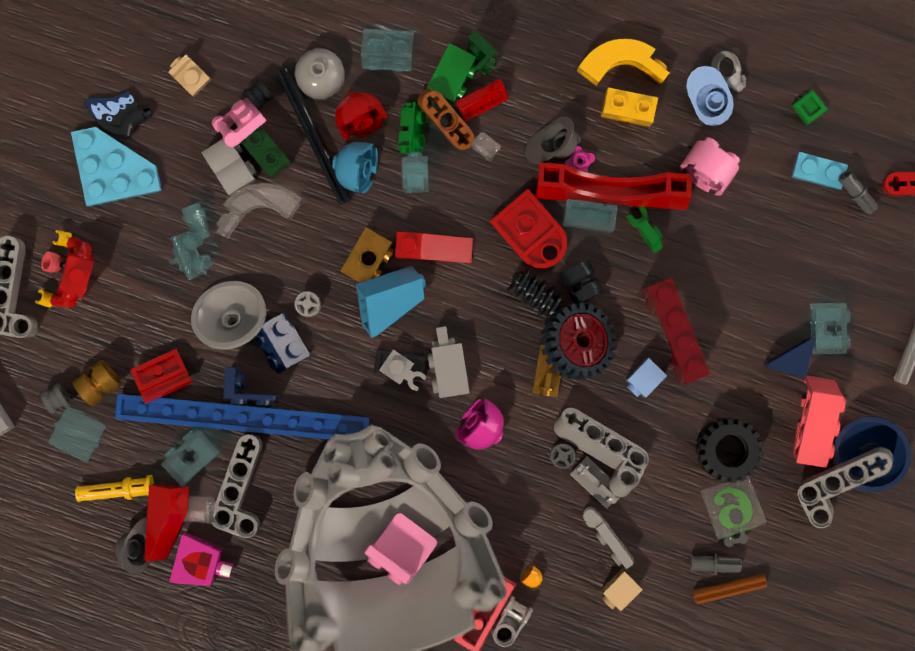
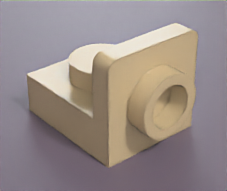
[169,54,211,97]

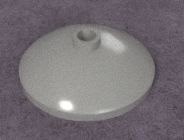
[191,281,266,350]

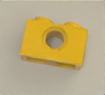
[601,88,658,127]

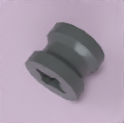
[40,383,71,414]
[549,443,576,469]

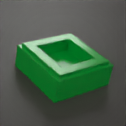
[792,90,828,126]

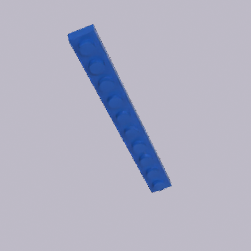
[115,394,370,439]

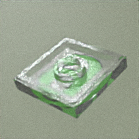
[701,475,767,540]

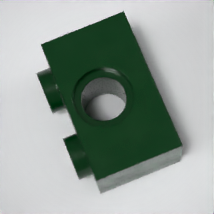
[241,126,292,180]

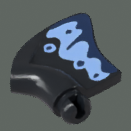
[85,90,153,139]

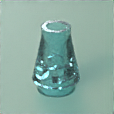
[181,202,211,241]

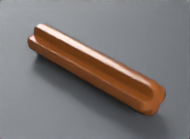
[693,574,767,604]

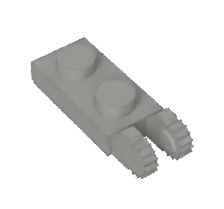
[583,506,634,569]

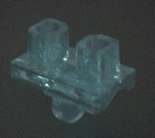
[169,231,213,280]

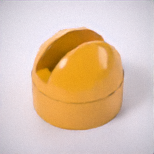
[520,565,542,588]

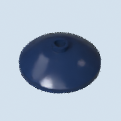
[833,416,912,492]

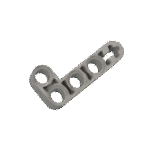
[0,236,38,338]
[554,408,649,497]
[211,433,263,538]
[798,447,893,528]

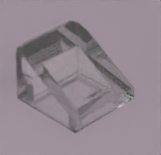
[471,132,501,161]

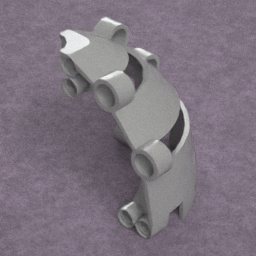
[275,425,507,651]

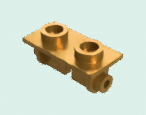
[532,345,561,397]

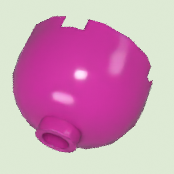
[455,398,504,450]

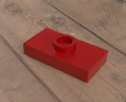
[456,79,509,122]

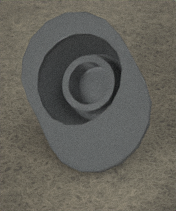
[525,116,581,164]
[115,517,151,574]

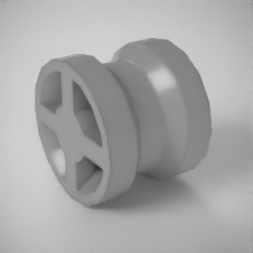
[295,291,321,317]

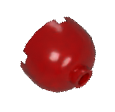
[335,92,387,140]

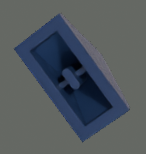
[764,338,815,378]

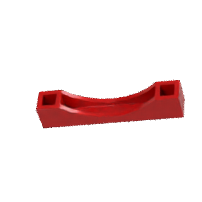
[536,162,692,210]

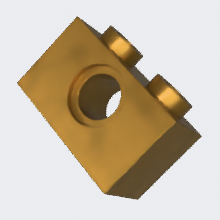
[341,227,394,283]

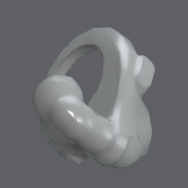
[711,51,746,92]

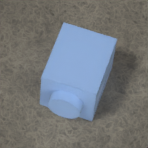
[625,358,667,397]

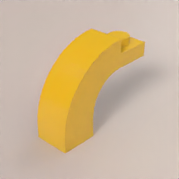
[577,39,669,86]

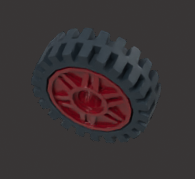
[540,303,617,380]

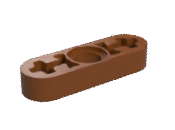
[418,89,474,150]

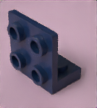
[223,367,280,405]

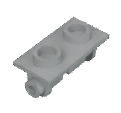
[570,456,620,509]

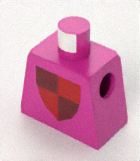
[169,532,234,586]

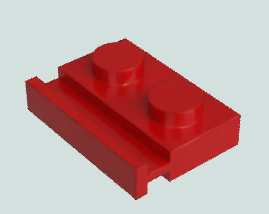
[130,349,192,404]

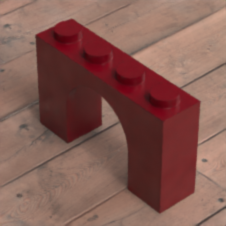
[641,278,710,384]

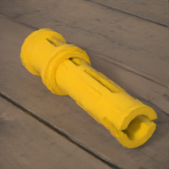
[75,475,155,502]

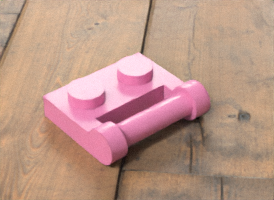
[212,97,266,147]

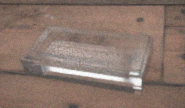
[184,495,215,523]

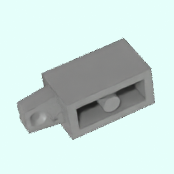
[428,326,470,398]

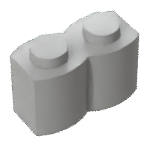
[201,139,257,196]

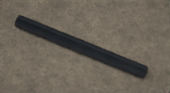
[276,66,351,205]

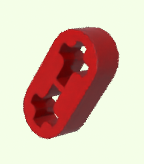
[882,172,915,196]

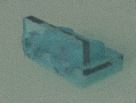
[361,29,414,72]

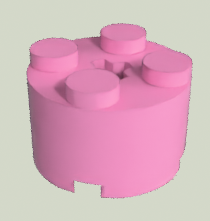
[679,137,740,196]

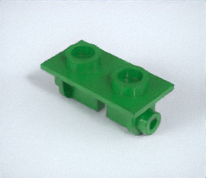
[398,102,427,156]

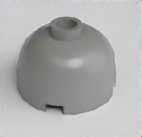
[295,48,345,100]

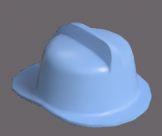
[686,66,734,126]

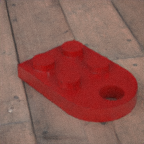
[490,189,567,269]

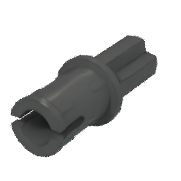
[838,170,878,214]
[691,554,742,574]

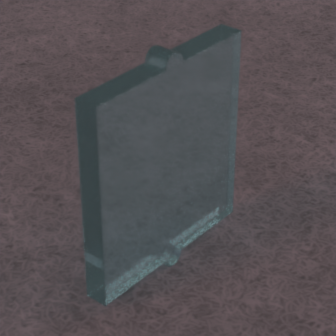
[48,406,106,463]

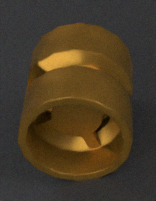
[72,360,122,407]

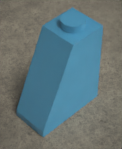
[356,266,426,338]

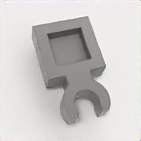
[379,349,426,391]

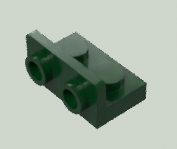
[468,30,497,77]

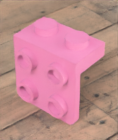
[364,513,438,585]

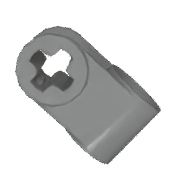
[492,595,533,647]

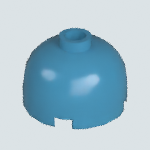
[332,142,378,194]

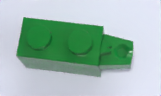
[427,43,477,116]

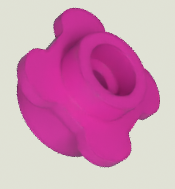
[565,146,595,173]

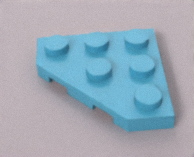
[71,127,162,207]

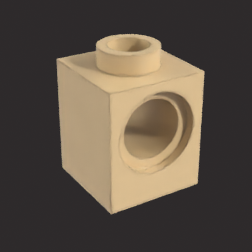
[601,569,642,611]

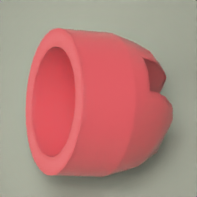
[41,252,63,273]

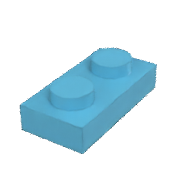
[791,152,848,190]

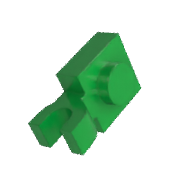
[626,207,663,253]

